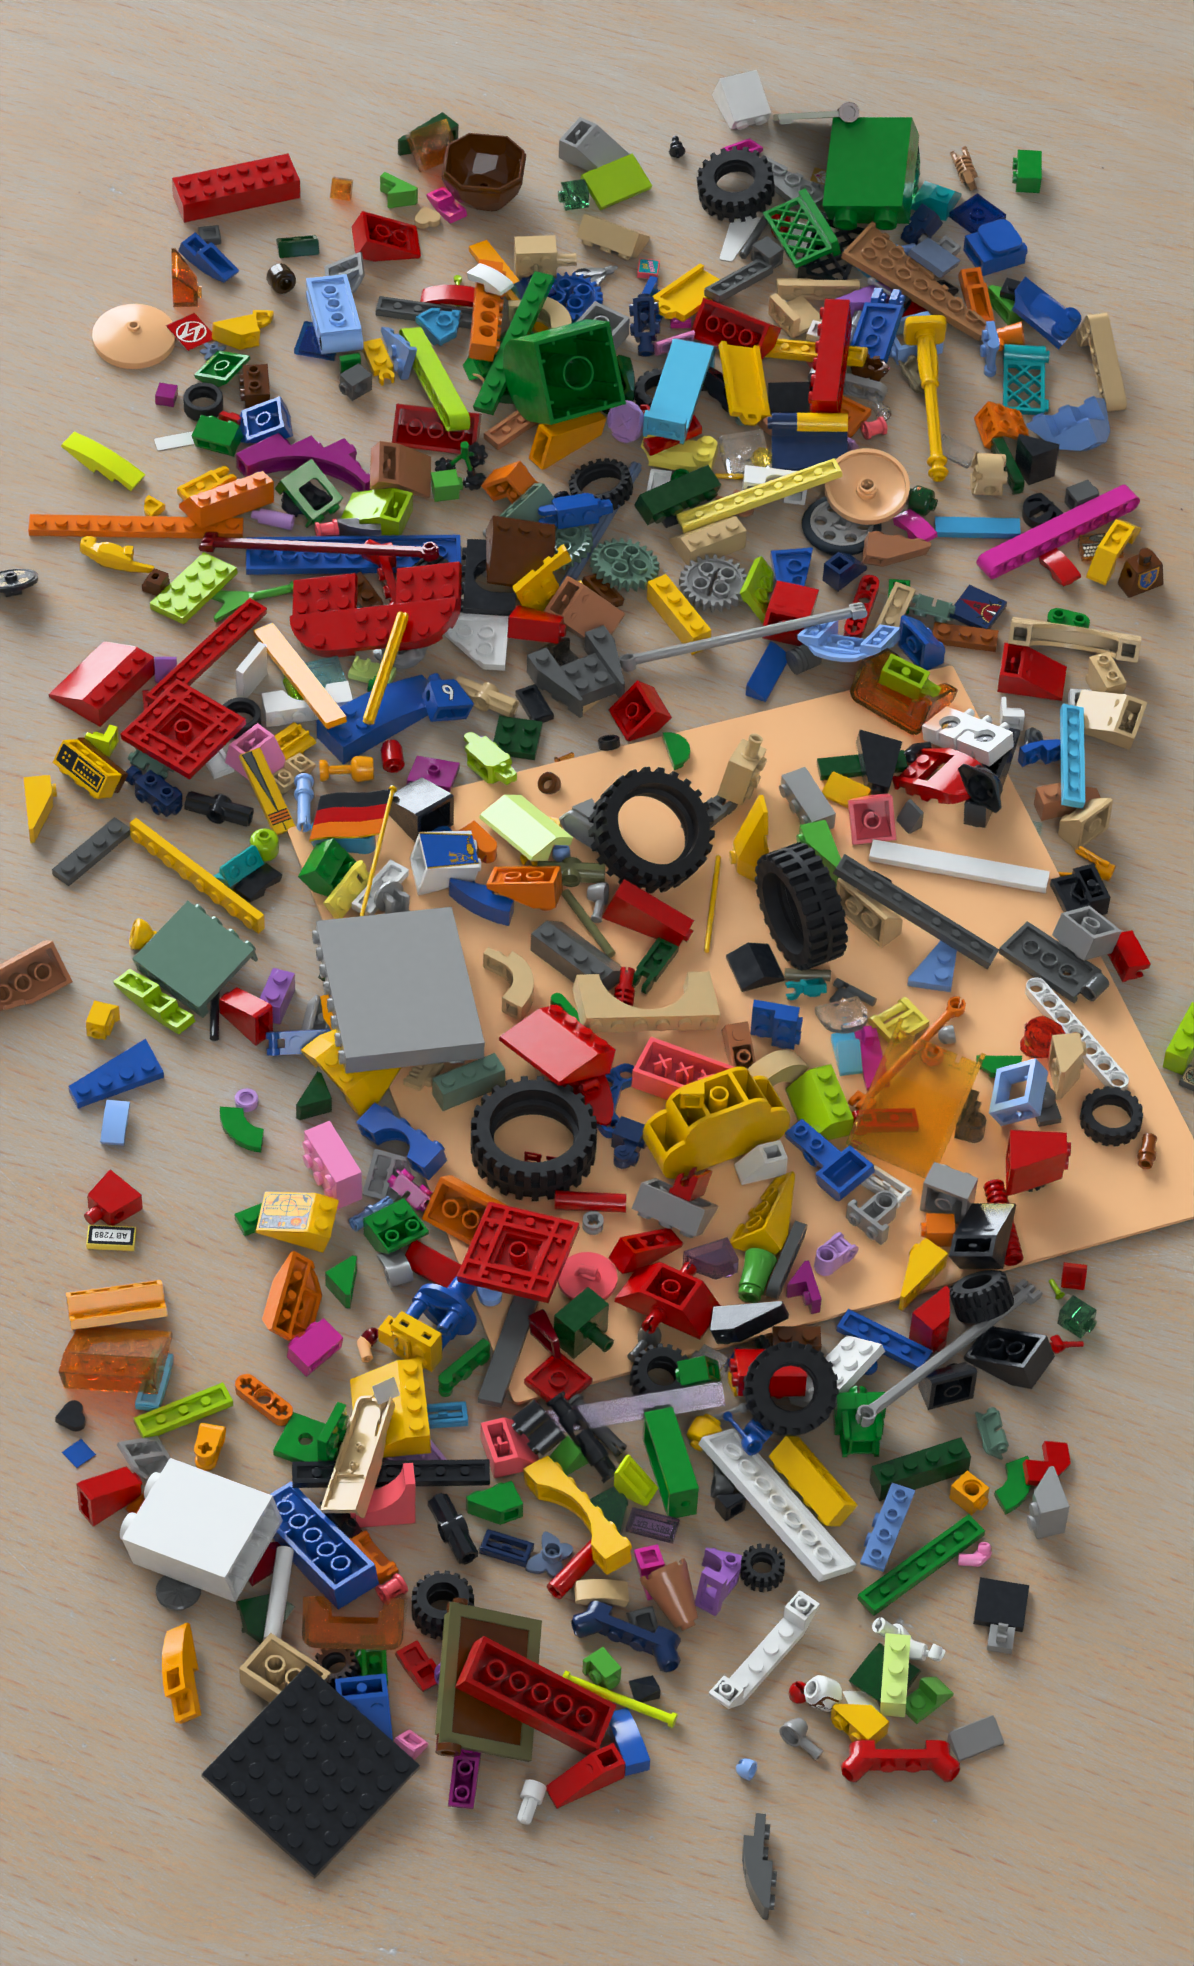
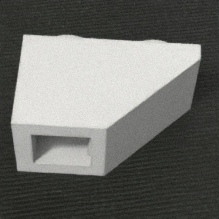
[734,1140,788,1185]

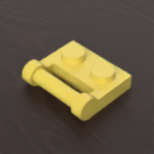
[867,997,930,1048]

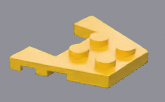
[512,544,583,611]

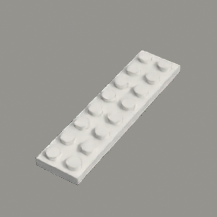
[699,1428,857,1582]

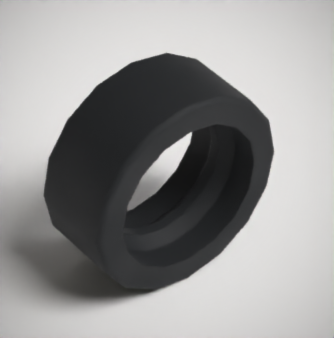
[183,383,223,421]
[223,697,261,739]

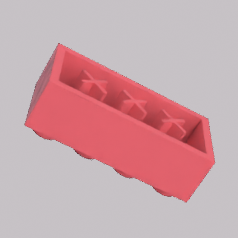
[632,1037,734,1100]

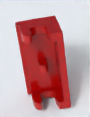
[1107,930,1151,982]
[668,1167,713,1202]

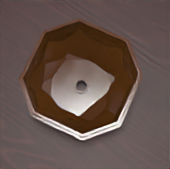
[442,133,526,212]

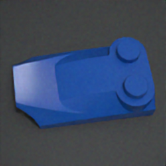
[1011,276,1082,349]

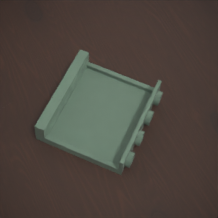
[132,901,258,1018]

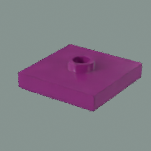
[406,756,460,792]

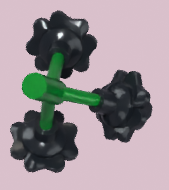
[435,441,488,491]

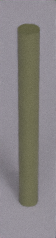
[562,889,616,958]

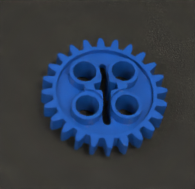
[547,272,603,323]

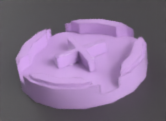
[607,400,644,443]

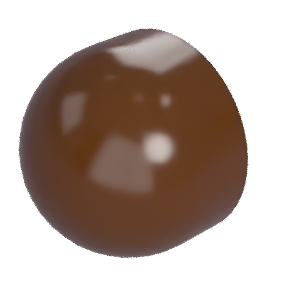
[538,772,561,794]

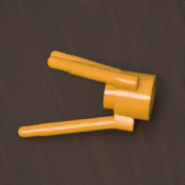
[1058,846,1116,882]

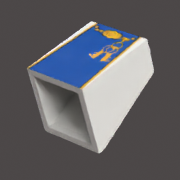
[410,831,481,895]

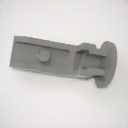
[374,881,410,914]

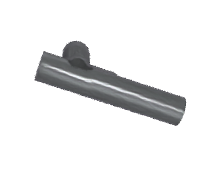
[829,978,877,1006]

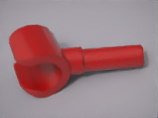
[1050,1335,1084,1354]

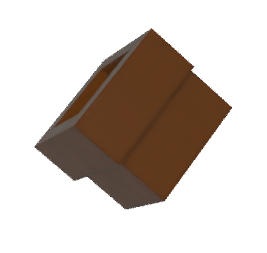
[142,568,170,596]

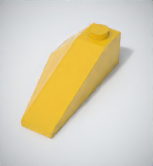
[729,795,769,882]
[728,1171,795,1254]

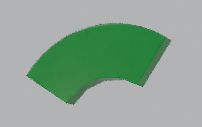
[220,1106,264,1153]
[994,1456,1031,1515]

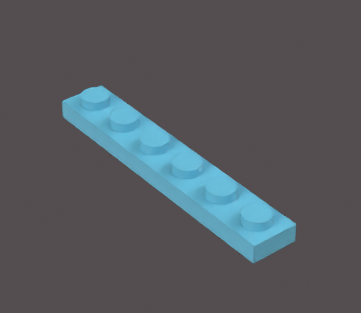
[1060,704,1085,809]

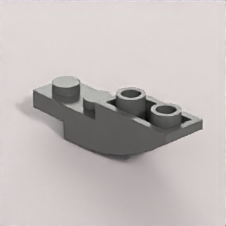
[742,1813,777,1920]

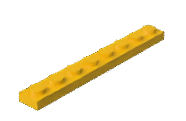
[130,818,265,934]

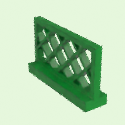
[763,188,841,268]

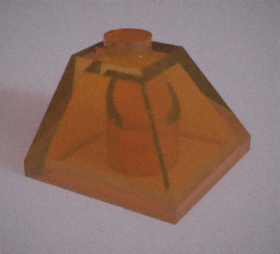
[171,248,202,307]

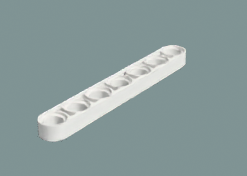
[1025,977,1129,1091]

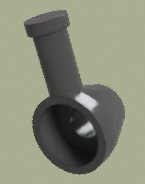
[627,1326,662,1362]
[711,1460,734,1498]

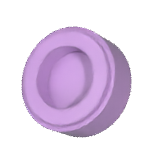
[235,1088,258,1112]

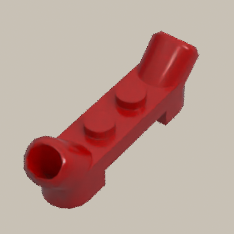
[362,539,396,605]
[841,1740,960,1782]

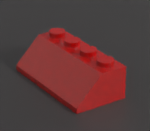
[691,297,782,359]
[392,403,482,454]

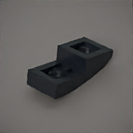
[233,863,283,903]

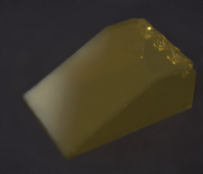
[846,1018,986,1179]

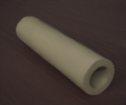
[784,968,831,981]

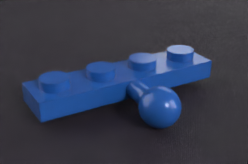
[836,1309,933,1375]

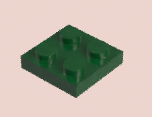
[493,715,543,760]

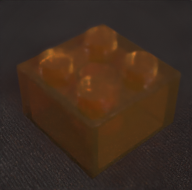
[405,118,455,172]

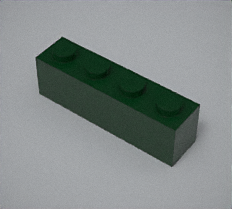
[634,465,721,525]
[870,1437,971,1501]

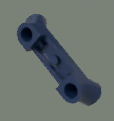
[571,1601,681,1672]

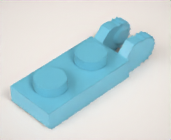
[135,1351,174,1411]

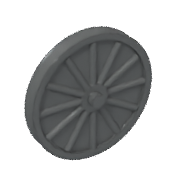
[156,1576,201,1610]

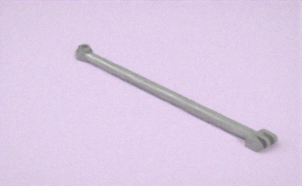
[619,602,868,672]
[855,1279,1043,1427]

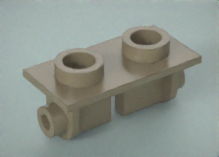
[898,355,925,395]

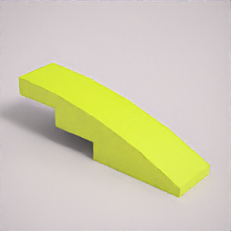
[61,432,145,491]

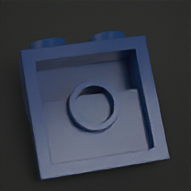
[750,1000,803,1050]

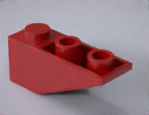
[546,1743,625,1809]

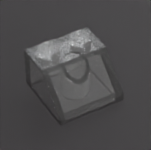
[718,429,770,478]

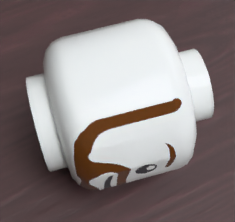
[804,1675,842,1712]

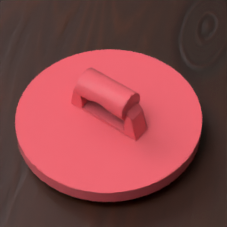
[558,1252,618,1300]

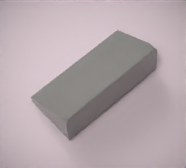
[301,995,330,1030]
[947,1715,1004,1762]

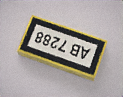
[86,1225,136,1251]

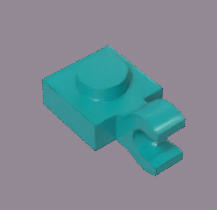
[785,977,827,1000]

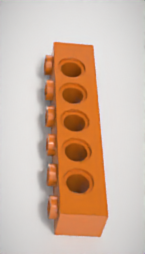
[468,259,506,362]

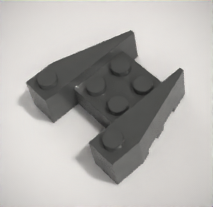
[527,625,625,718]

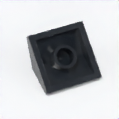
[726,942,785,992]

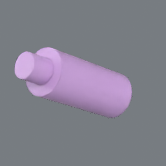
[251,508,295,530]

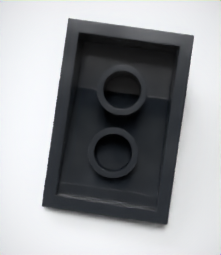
[964,1326,1055,1389]

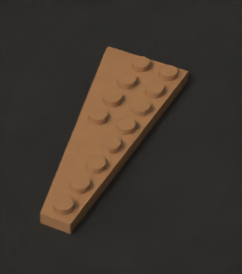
[841,222,986,341]

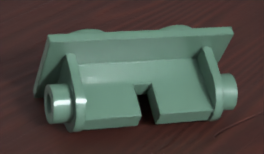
[909,593,956,623]
[128,747,174,779]
[975,1407,1009,1460]

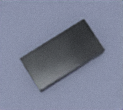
[515,684,554,723]

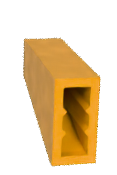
[529,412,607,470]

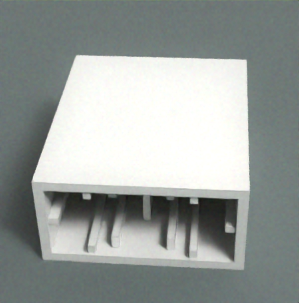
[120,1458,283,1602]

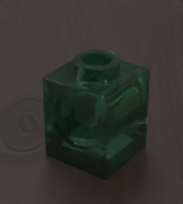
[558,179,589,211]
[1057,1295,1097,1339]

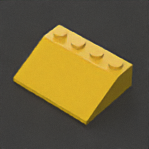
[350,1358,431,1458]

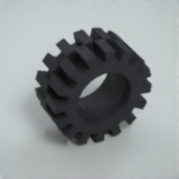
[740,1543,785,1592]
[313,1643,361,1689]

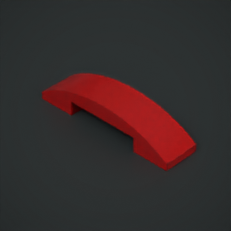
[420,285,503,313]

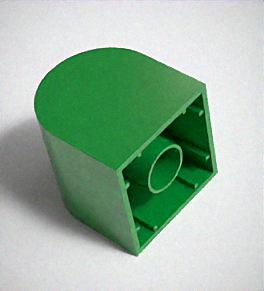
[503,319,626,425]

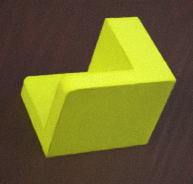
[85,725,119,757]

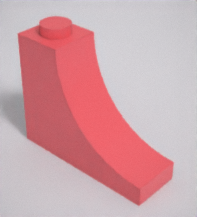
[350,1463,415,1528]

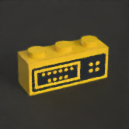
[53,739,122,799]

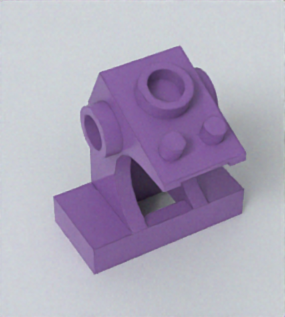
[695,1548,742,1616]

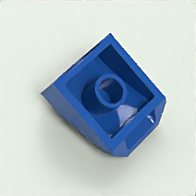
[240,396,293,443]

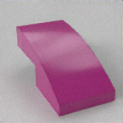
[426,187,467,224]
[893,509,938,542]
[634,1544,665,1601]

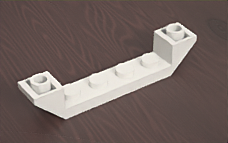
[708,1590,820,1709]

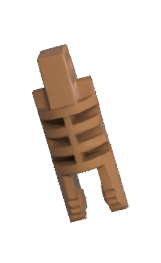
[950,146,978,191]

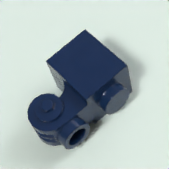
[900,203,943,245]
[611,1116,647,1169]

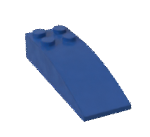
[316,675,428,764]
[269,1481,379,1610]

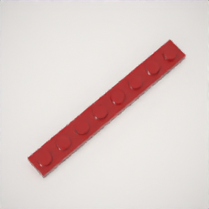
[145,598,267,704]

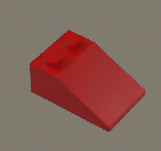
[352,211,421,262]

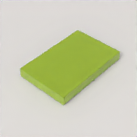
[580,153,652,210]

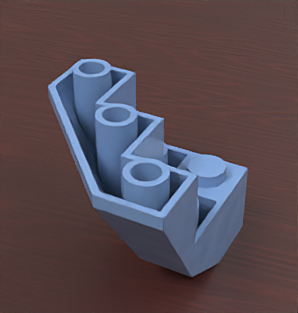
[1026,396,1110,451]

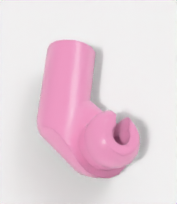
[958,1542,992,1567]

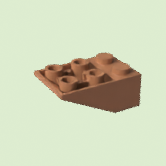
[370,441,431,498]
[544,575,625,640]

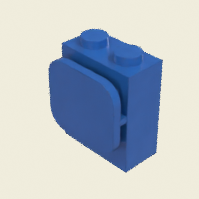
[963,219,1028,276]

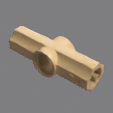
[456,676,519,717]

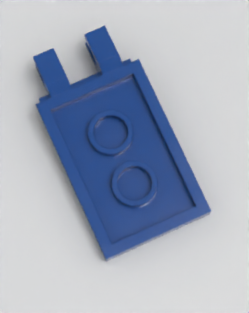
[851,288,905,363]

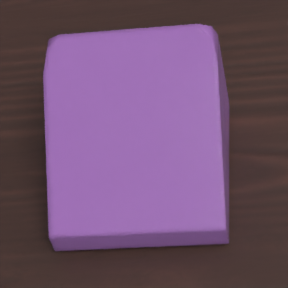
[155,657,177,683]

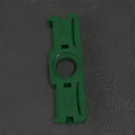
[991,437,1025,495]

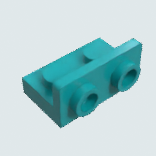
[214,845,264,887]

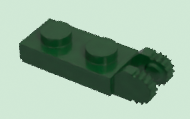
[632,937,679,994]

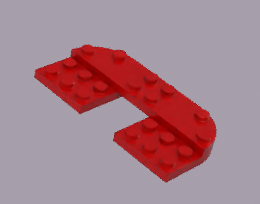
[290,562,462,658]

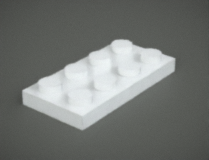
[789,1335,885,1408]

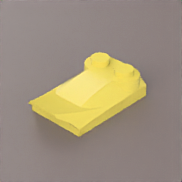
[641,435,719,473]

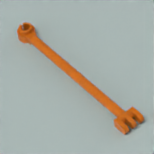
[848,996,966,1110]

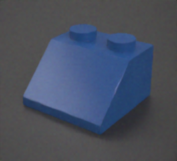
[898,615,945,671]

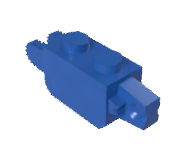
[538,493,613,529]

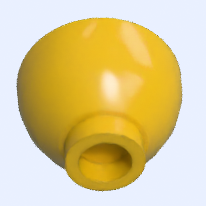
[129,918,157,950]

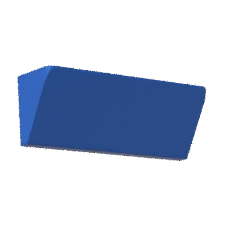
[746,641,787,702]

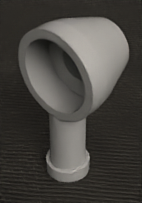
[587,882,609,923]
[780,1718,824,1761]

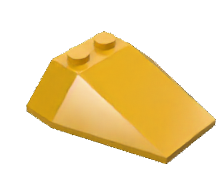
[301,1029,402,1117]

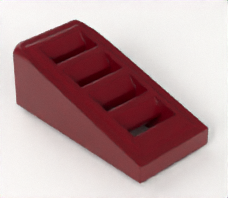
[528,1309,561,1359]

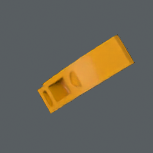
[162,1622,201,1724]

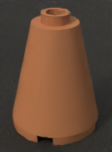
[639,1558,698,1631]

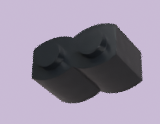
[511,1398,566,1456]

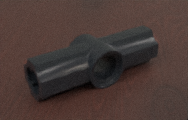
[184,791,254,827]
[428,1493,478,1565]

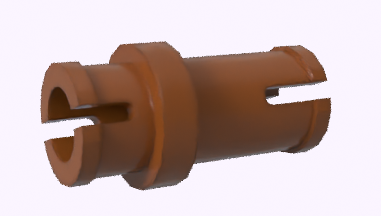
[1137,1133,1157,1169]

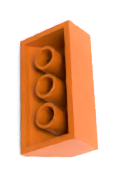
[179,471,274,528]
[422,1175,508,1245]

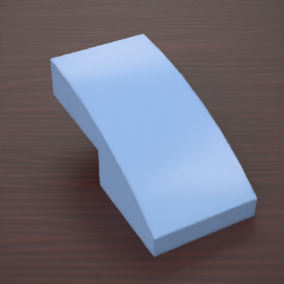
[100,1100,130,1146]

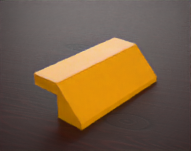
[66,1280,168,1330]

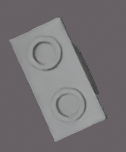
[846,1190,897,1245]

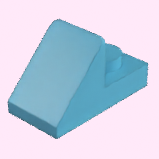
[831,1031,863,1076]

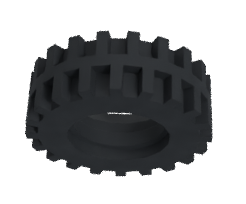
[697,146,775,223]
[743,1341,839,1436]

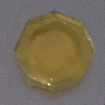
[751,447,772,467]

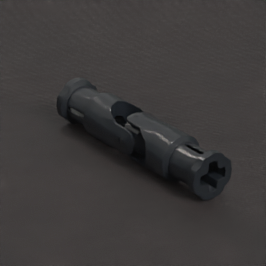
[546,1391,617,1484]

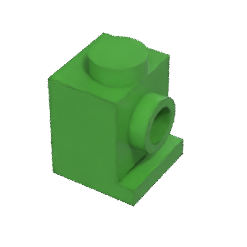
[582,1647,621,1690]

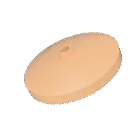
[93,304,176,369]
[825,448,910,525]

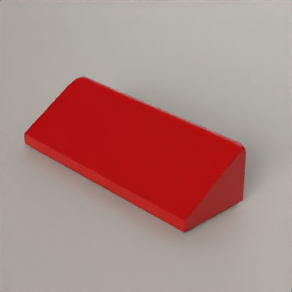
[405,1240,461,1288]

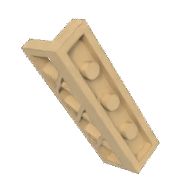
[776,278,860,300]

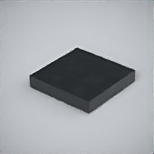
[973,1577,1029,1632]

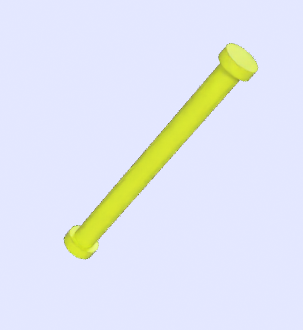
[562,1671,678,1728]

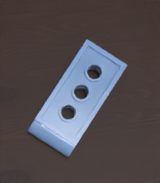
[306,274,363,354]

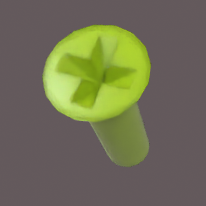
[1049,1279,1065,1299]

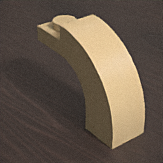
[508,297,572,329]
[483,947,534,1021]
[748,1049,809,1086]

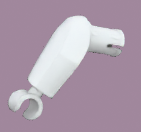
[872,1617,946,1662]

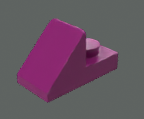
[786,1260,822,1314]

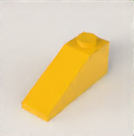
[23,775,57,843]
[899,1238,948,1311]

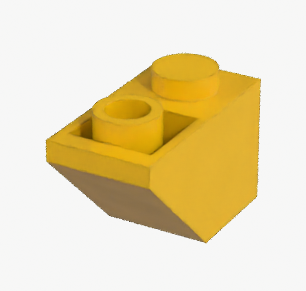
[830,1704,890,1744]

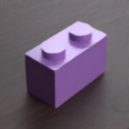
[260,968,295,1025]

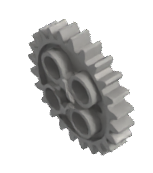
[679,554,748,613]

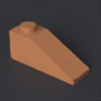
[1034,783,1101,821]

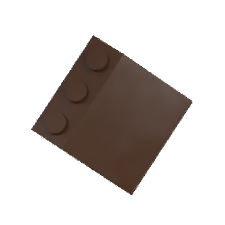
[486,515,556,587]

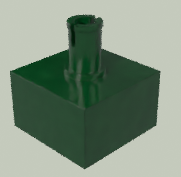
[554,1287,614,1359]

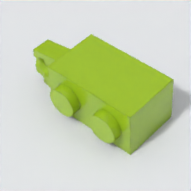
[878,653,941,702]

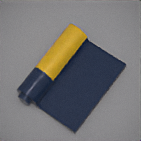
[767,413,848,471]

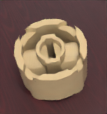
[970,453,1008,496]

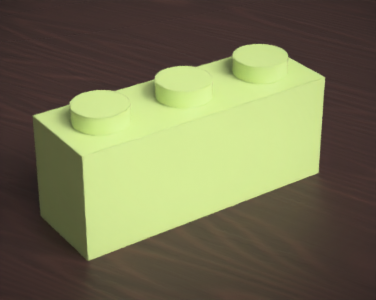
[880,1633,911,1717]

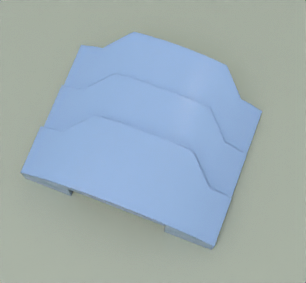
[798,620,901,662]

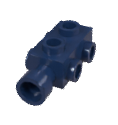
[629,293,660,357]
[125,766,183,817]

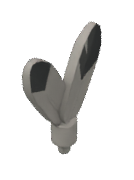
[574,265,618,286]

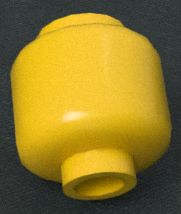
[687,1414,723,1452]

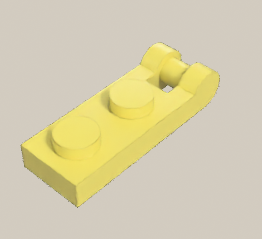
[323,860,370,919]

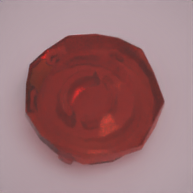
[1020,1016,1065,1059]

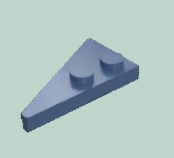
[381,327,417,380]

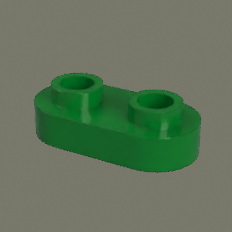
[1047,608,1090,628]

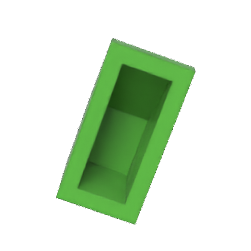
[988,285,1024,325]

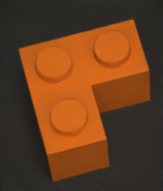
[481,461,538,504]

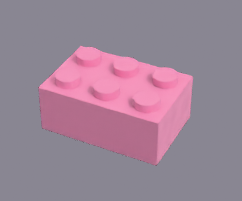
[302,1121,362,1210]

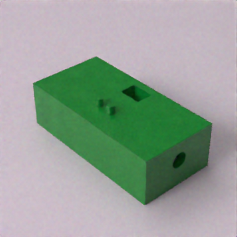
[642,1407,699,1520]

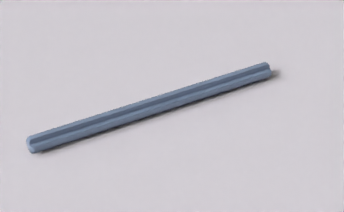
[559,461,642,587]

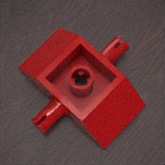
[614,1262,721,1340]

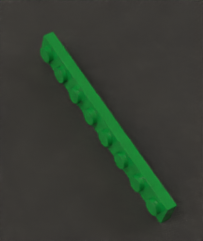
[473,271,555,415]

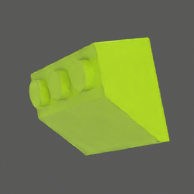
[786,1064,854,1140]

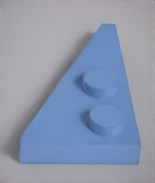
[907,925,961,992]

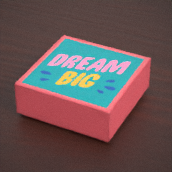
[637,258,660,279]

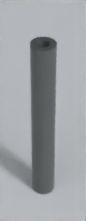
[739,216,767,259]

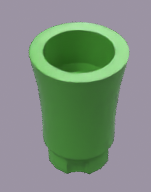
[738,1248,777,1303]

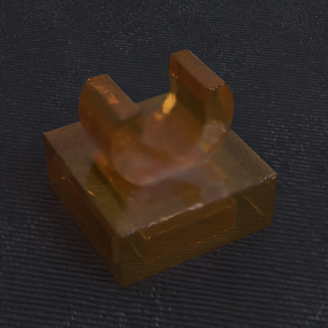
[330,177,353,201]

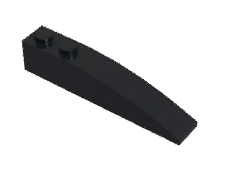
[964,728,1020,828]

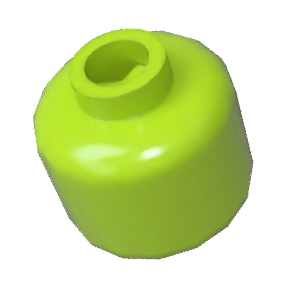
[250,828,279,862]

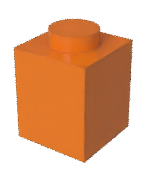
[920,1213,955,1247]

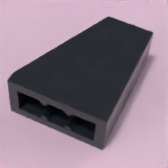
[856,730,902,795]

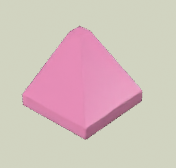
[394,1729,428,1760]

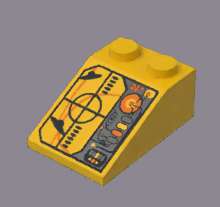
[255,1192,339,1253]

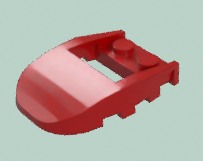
[892,748,982,804]

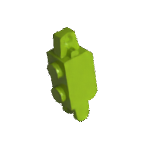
[464,732,517,785]

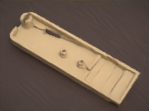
[320,1394,395,1518]

